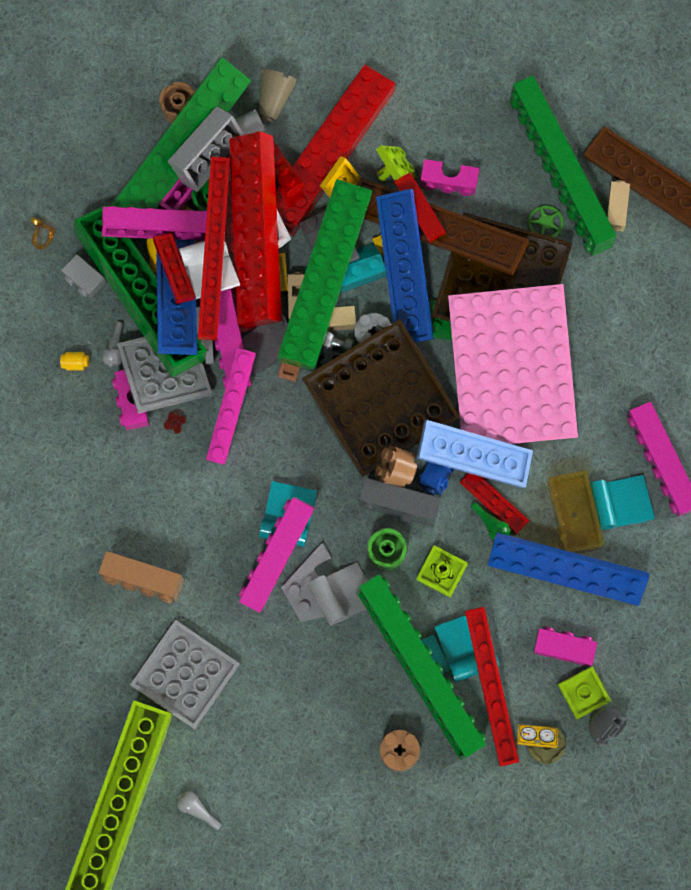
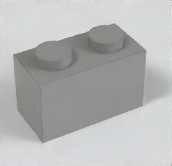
[61,254,106,299]

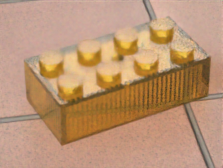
[546,470,604,554]

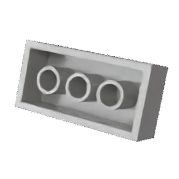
[168,107,244,192]

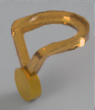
[30,217,55,250]

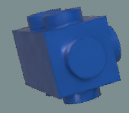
[419,461,454,496]

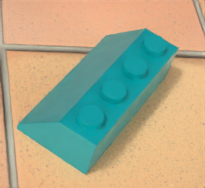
[303,243,387,293]

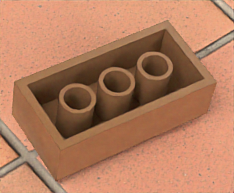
[98,551,184,604]

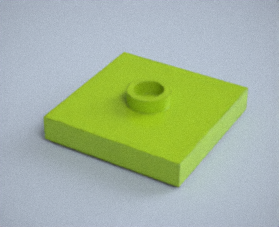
[557,666,611,720]

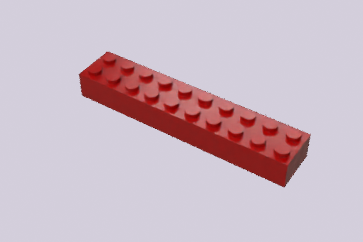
[276,64,395,237]
[229,131,282,327]

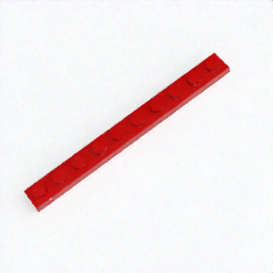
[198,157,230,341]

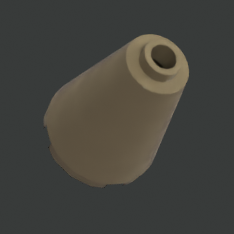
[259,69,297,123]

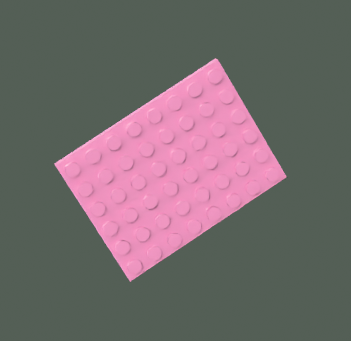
[448,284,578,444]

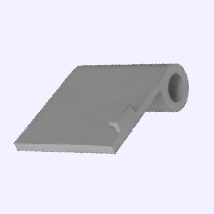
[308,562,367,626]

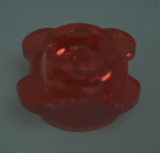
[164,412,186,434]

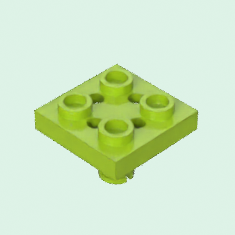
[376,145,417,181]
[416,545,468,598]

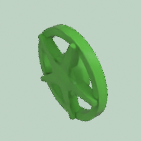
[528,205,563,237]

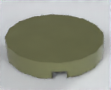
[527,724,566,764]

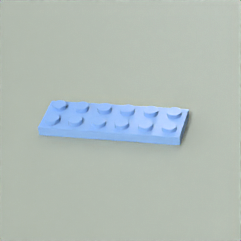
[417,420,533,488]

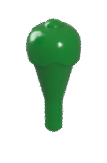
[471,503,511,541]

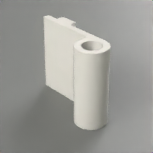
[179,241,240,299]

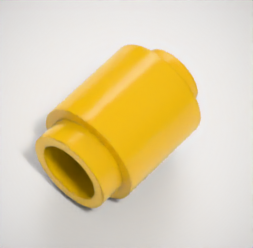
[60,352,89,371]

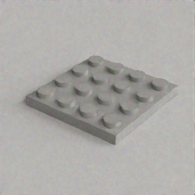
[117,337,212,414]
[130,620,240,729]

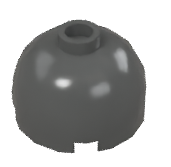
[589,707,628,747]

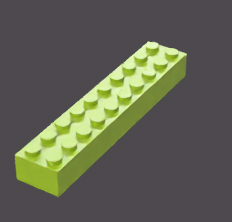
[65,700,173,890]

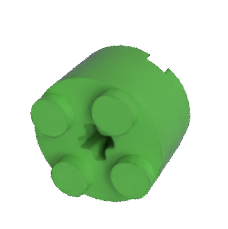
[368,528,407,571]

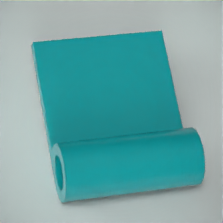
[587,475,655,530]
[259,481,317,547]
[434,615,500,683]

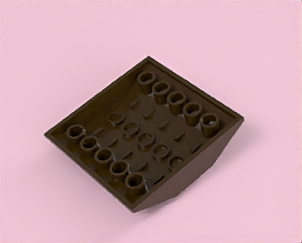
[432,212,572,322]
[302,319,460,477]

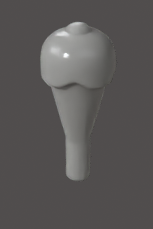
[102,322,123,367]
[177,791,221,830]

